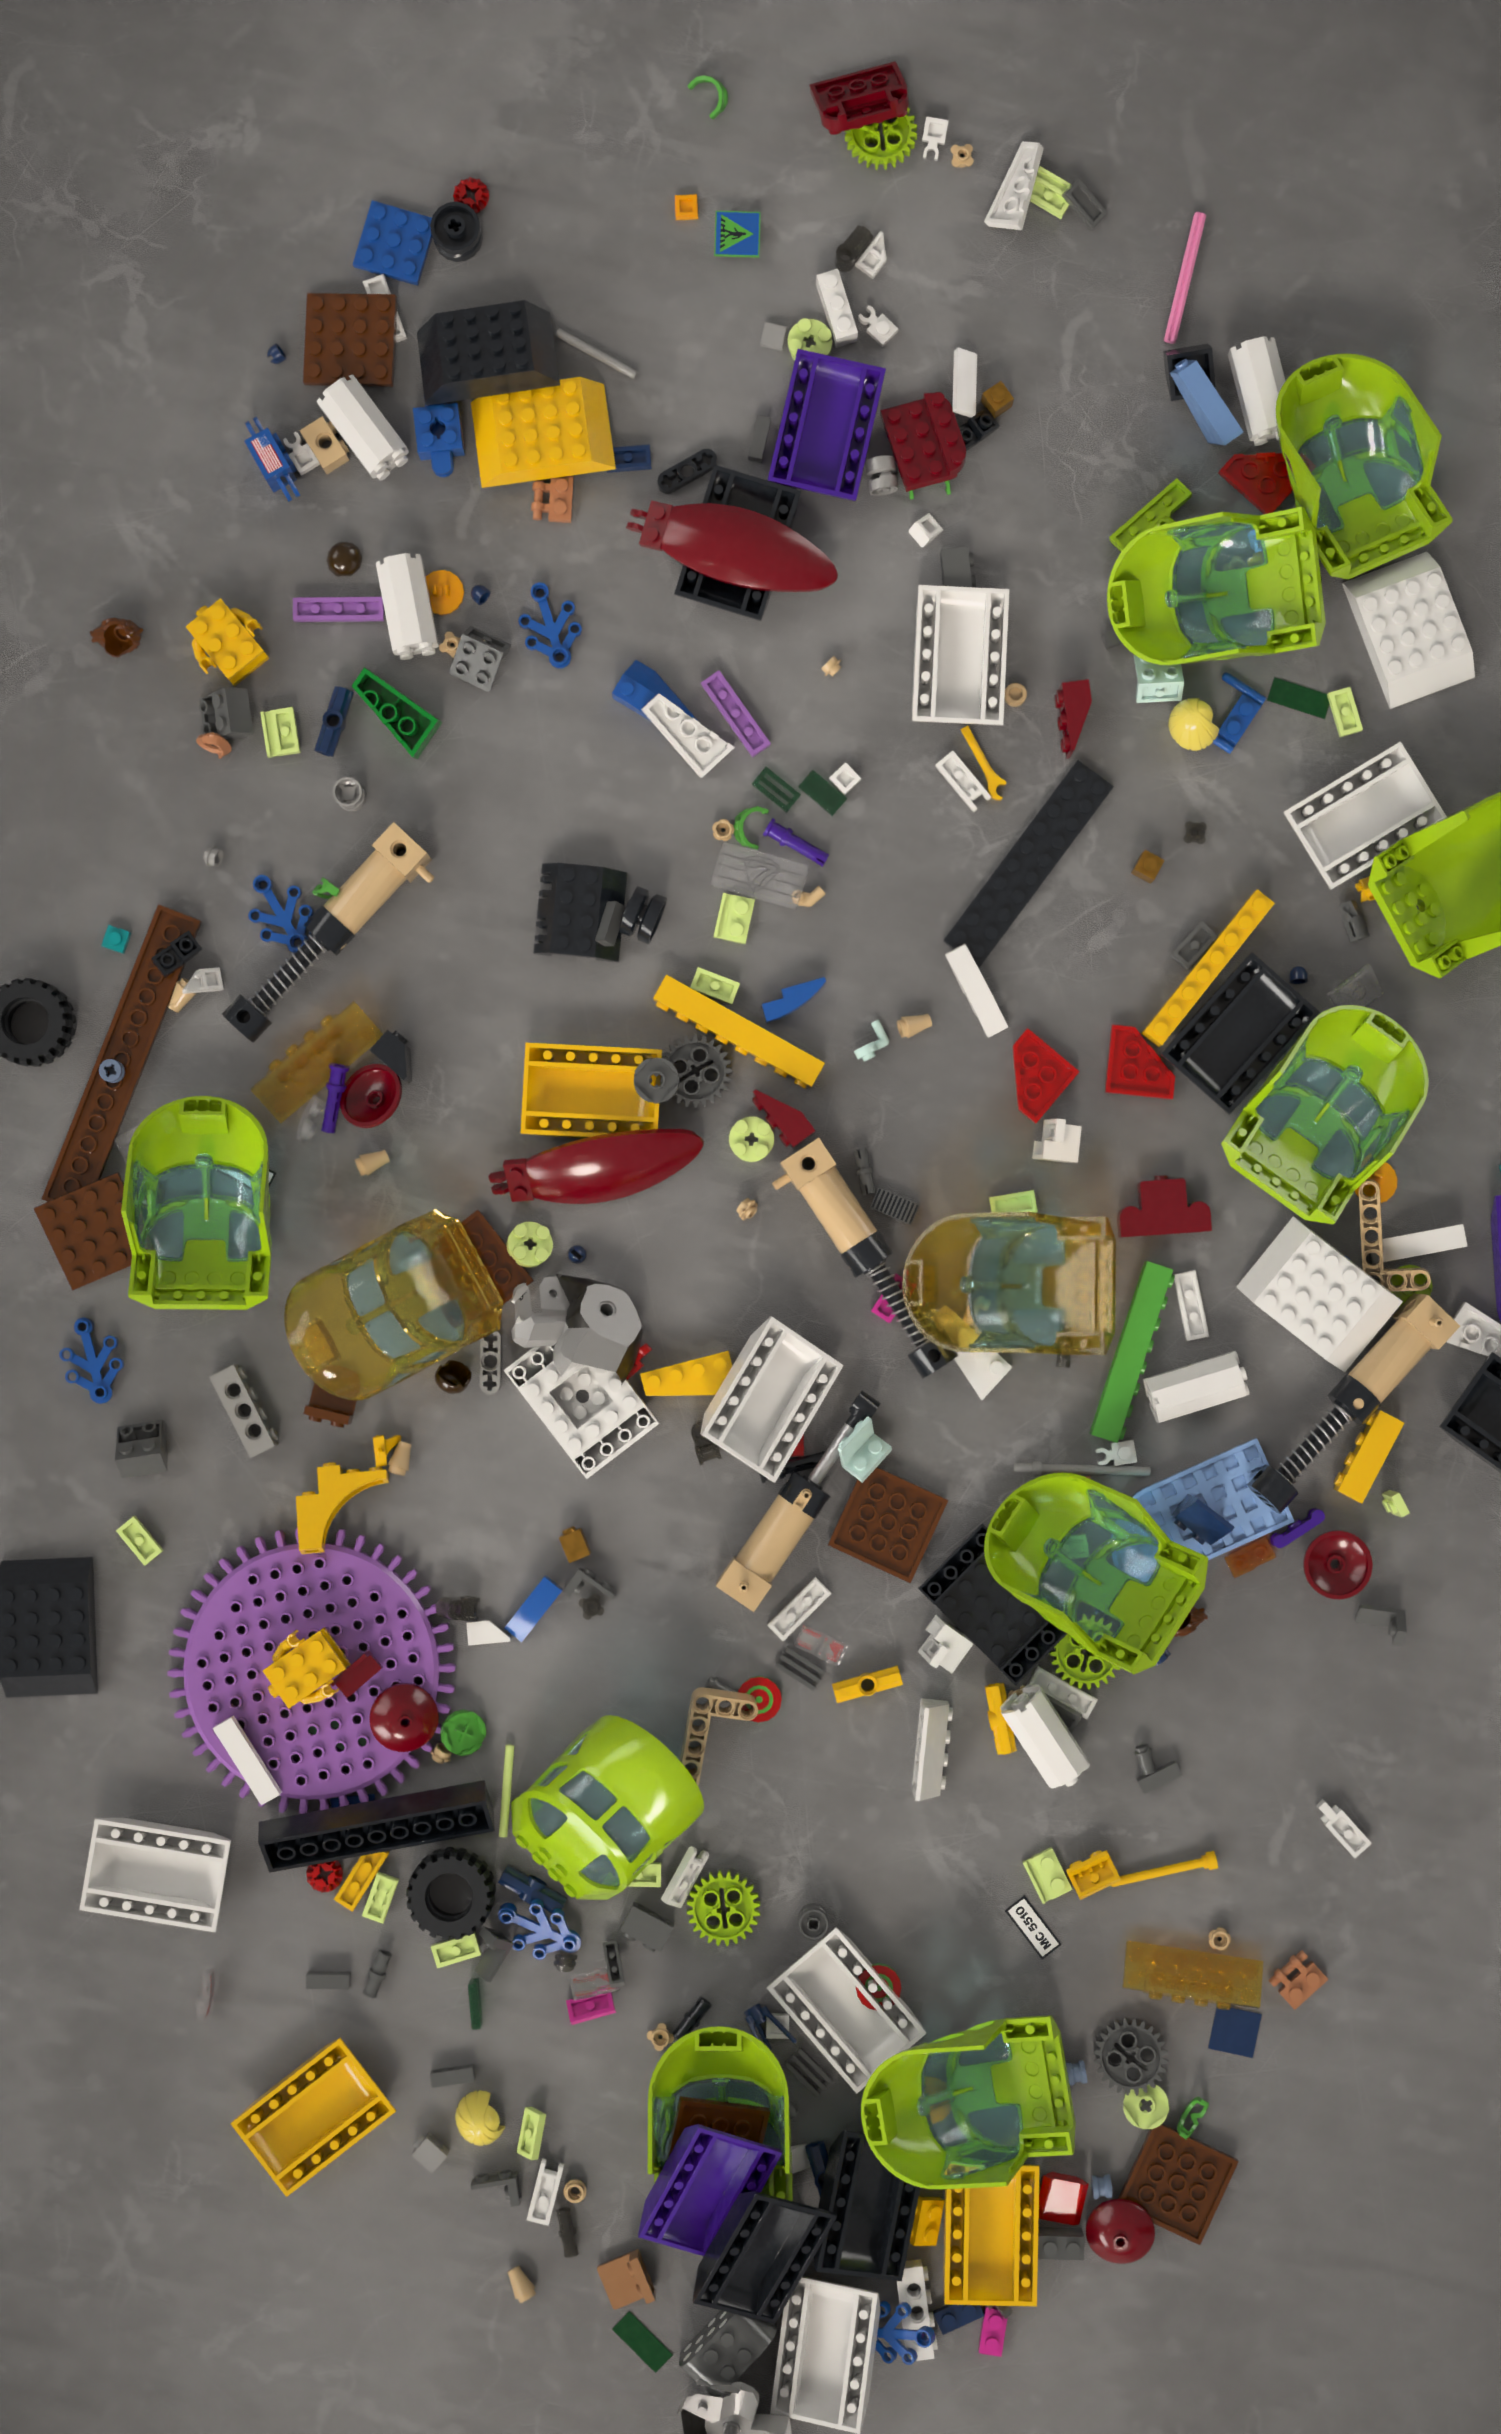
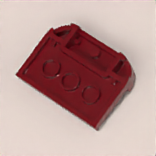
[809,61,909,135]
[880,392,966,492]

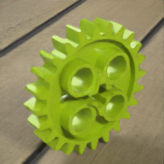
[845,108,917,170]
[1049,1614,1121,1690]
[687,1870,760,1946]

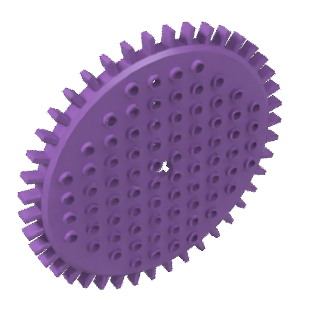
[167,1527,456,1814]

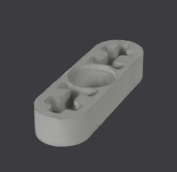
[480,1328,502,1394]

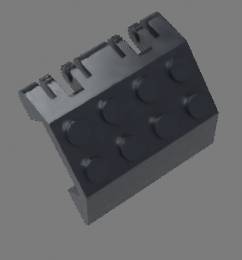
[533,863,628,963]

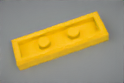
[334,1851,390,1912]

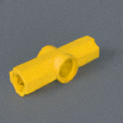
[832,1665,903,1703]
[984,1683,1017,1755]

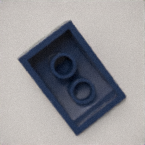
[1171,1494,1235,1545]

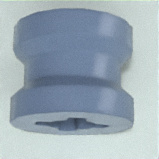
[99,1059,125,1083]
[1066,2060,1087,2086]
[1091,2174,1112,2199]

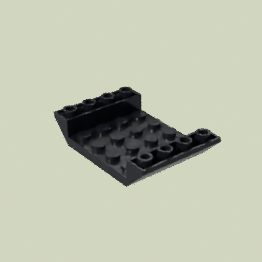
[918,1523,1080,1686]

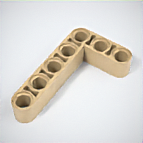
[1359,1179,1431,1292]
[680,1687,758,1786]

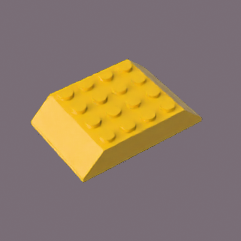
[471,377,616,488]
[521,1042,662,1138]
[230,2037,397,2197]
[943,2165,1039,2306]

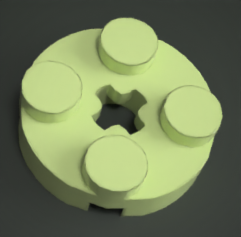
[787,318,832,360]
[729,1117,774,1162]
[507,1221,553,1268]
[1123,2084,1170,2129]

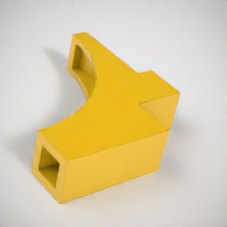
[296,1462,389,1554]

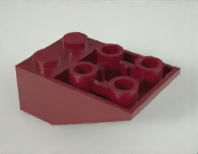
[1054,679,1092,759]
[752,1089,816,1149]

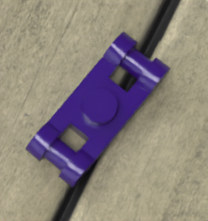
[1269,1508,1325,1548]

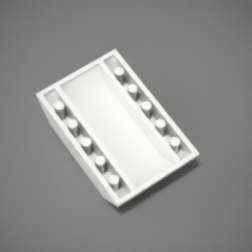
[1342,552,1475,709]
[912,585,1009,725]
[1283,741,1447,890]
[1236,1216,1403,1372]
[700,1316,844,1483]
[79,1818,231,1932]
[767,1927,926,2094]
[770,2276,880,2434]

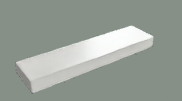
[213,1715,282,1805]

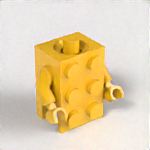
[185,598,270,687]
[263,1627,351,1709]

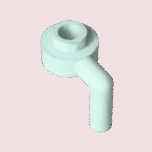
[854,1019,889,1062]

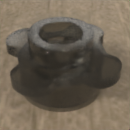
[1183,821,1207,845]
[579,1594,604,1620]
[554,1952,577,1972]

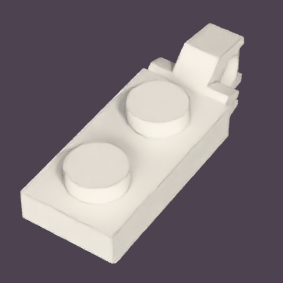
[1316,1799,1372,1858]

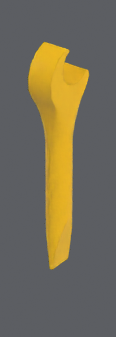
[960,725,1006,800]

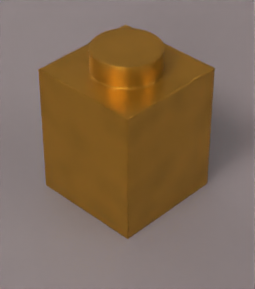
[981,381,1014,418]
[1131,850,1165,884]
[559,1526,592,1563]

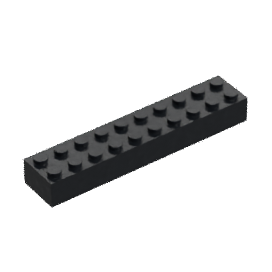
[258,1780,495,1873]

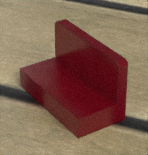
[331,1650,383,1698]

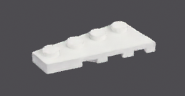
[984,141,1044,230]
[641,694,735,778]
[1446,1302,1501,1357]
[930,1306,1012,1400]

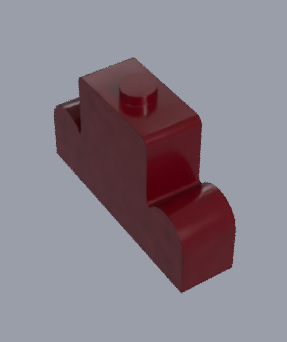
[1117,1175,1212,1238]

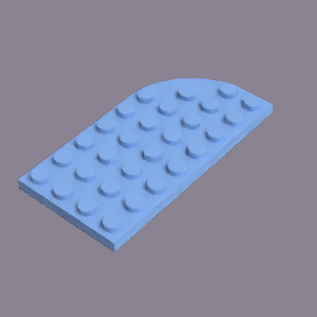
[1111,1438,1295,1584]

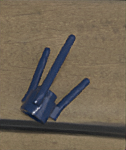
[744,2003,797,2051]

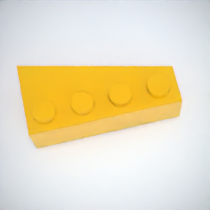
[640,1350,733,1396]

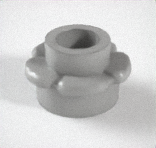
[203,845,224,867]

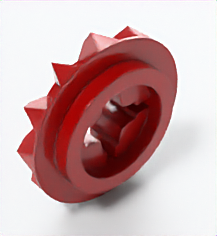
[453,177,489,213]
[306,1860,343,1893]

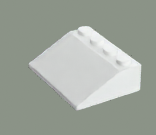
[912,1698,953,1801]

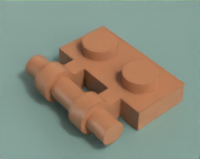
[531,476,574,523]
[1268,1950,1329,2010]

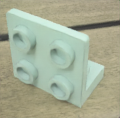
[1133,655,1184,703]
[838,1416,892,1483]

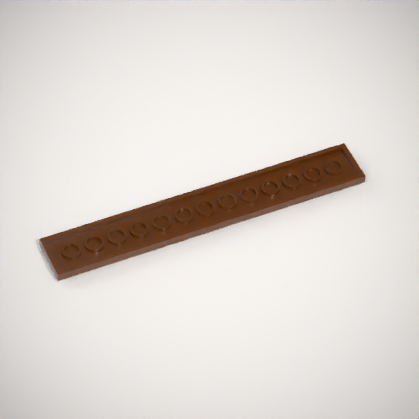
[42,904,202,1202]

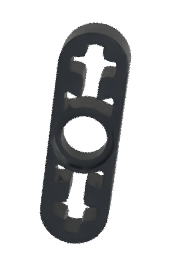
[657,449,717,494]

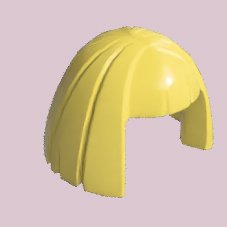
[1168,698,1219,751]
[455,2090,505,2146]

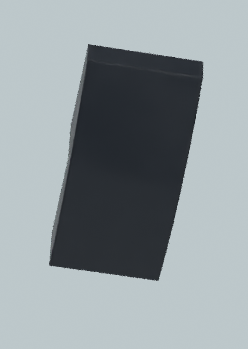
[959,408,1000,451]
[151,930,202,978]

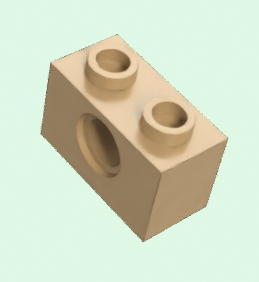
[299,416,349,474]

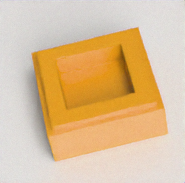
[675,194,698,220]

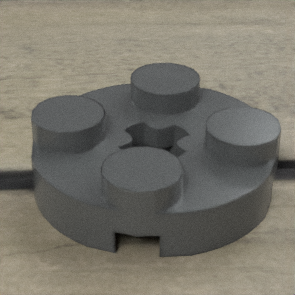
[634,1058,679,1104]

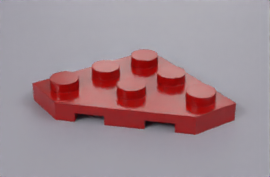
[1218,451,1315,514]
[1104,1025,1175,1100]
[1012,1028,1080,1124]

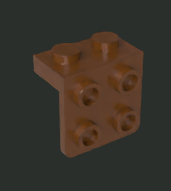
[303,1370,361,1428]

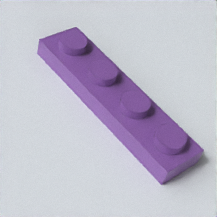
[293,597,384,622]
[701,670,771,758]

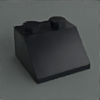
[1163,344,1216,401]
[370,1029,412,1083]

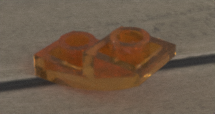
[1224,1536,1276,1578]

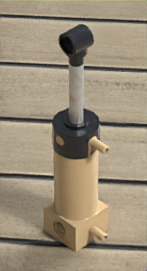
[716,1390,881,1612]

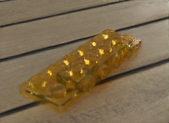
[250,1001,383,1124]
[1122,1941,1263,2010]

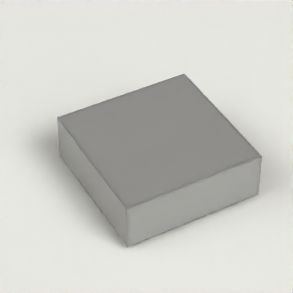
[760,322,787,351]

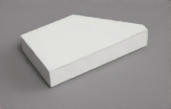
[855,231,887,279]
[182,967,224,994]
[466,1620,511,1646]

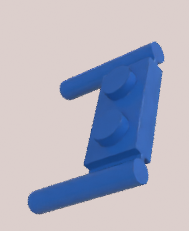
[1213,672,1266,754]

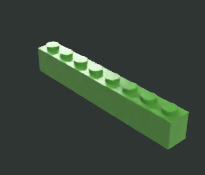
[1089,1261,1175,1443]

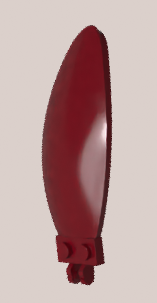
[626,500,838,592]
[488,1129,704,1204]

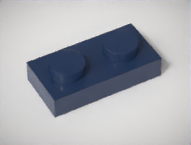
[607,444,652,473]
[933,2304,984,2335]

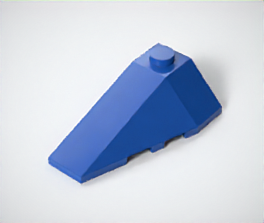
[612,660,698,721]

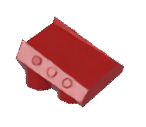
[1039,2172,1089,2225]

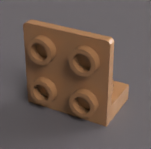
[597,2249,656,2310]

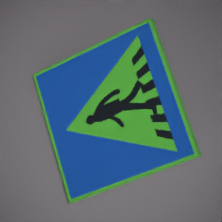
[714,211,761,258]

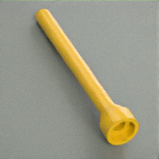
[1111,1850,1218,1887]

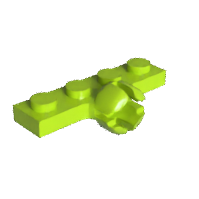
[1109,478,1192,552]

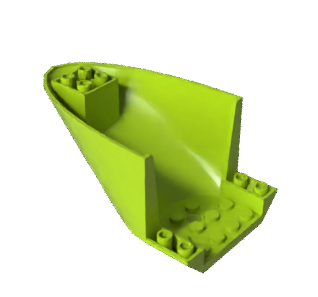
[1368,792,1501,979]

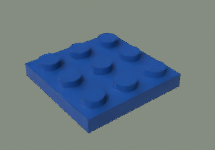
[353,200,432,286]

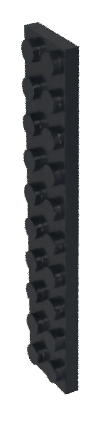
[943,760,1114,968]

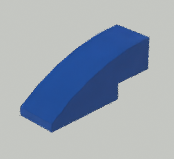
[762,977,826,1023]
[504,1575,563,1642]

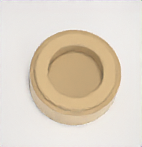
[1004,683,1027,707]

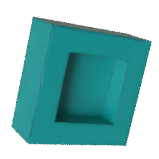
[101,925,131,954]

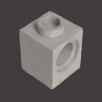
[412,2132,449,2174]

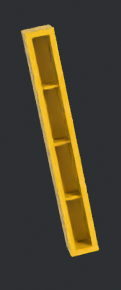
[1141,889,1275,1048]
[653,975,825,1089]

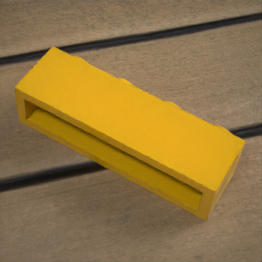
[1333,1409,1404,1503]

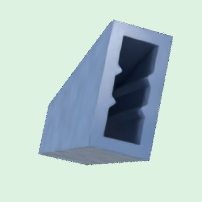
[1170,359,1243,445]

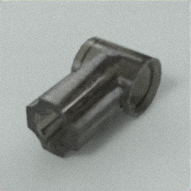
[835,225,874,272]

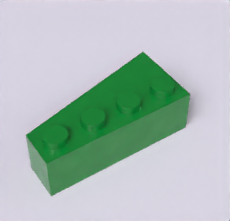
[352,667,443,759]

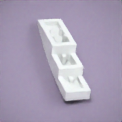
[945,943,1008,1038]
[1370,1224,1467,1264]

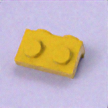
[1066,1850,1121,1900]
[910,2196,945,2246]

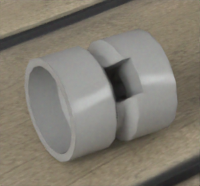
[865,455,898,496]
[332,777,366,812]

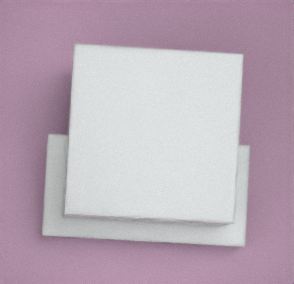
[1032,1119,1082,1163]
[918,1615,973,1673]

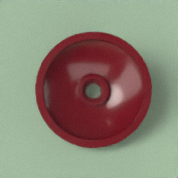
[340,1064,402,1128]
[1303,1530,1373,1600]
[369,1683,439,1752]
[1086,2199,1155,2264]

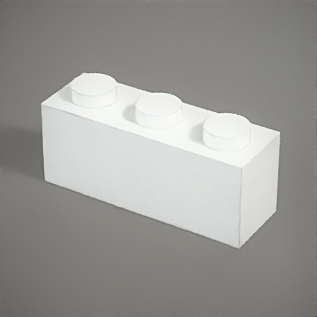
[816,269,858,348]

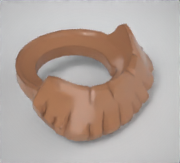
[196,732,232,759]

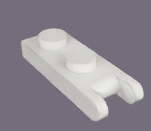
[935,751,991,812]
[661,1846,709,1908]
[526,2158,564,2226]

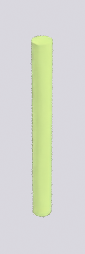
[499,1744,515,1837]

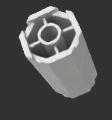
[1227,336,1285,446]
[317,375,409,481]
[376,553,439,660]
[1143,1351,1249,1423]
[1000,1684,1090,1788]

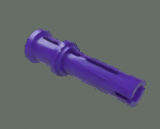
[763,818,830,867]
[321,1063,350,1133]

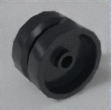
[430,202,483,262]
[619,886,667,944]

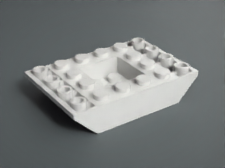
[504,1346,659,1479]

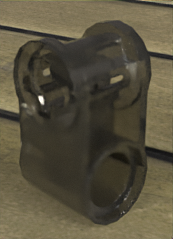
[691,1420,722,1466]
[436,1596,480,1621]

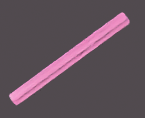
[1164,212,1206,344]

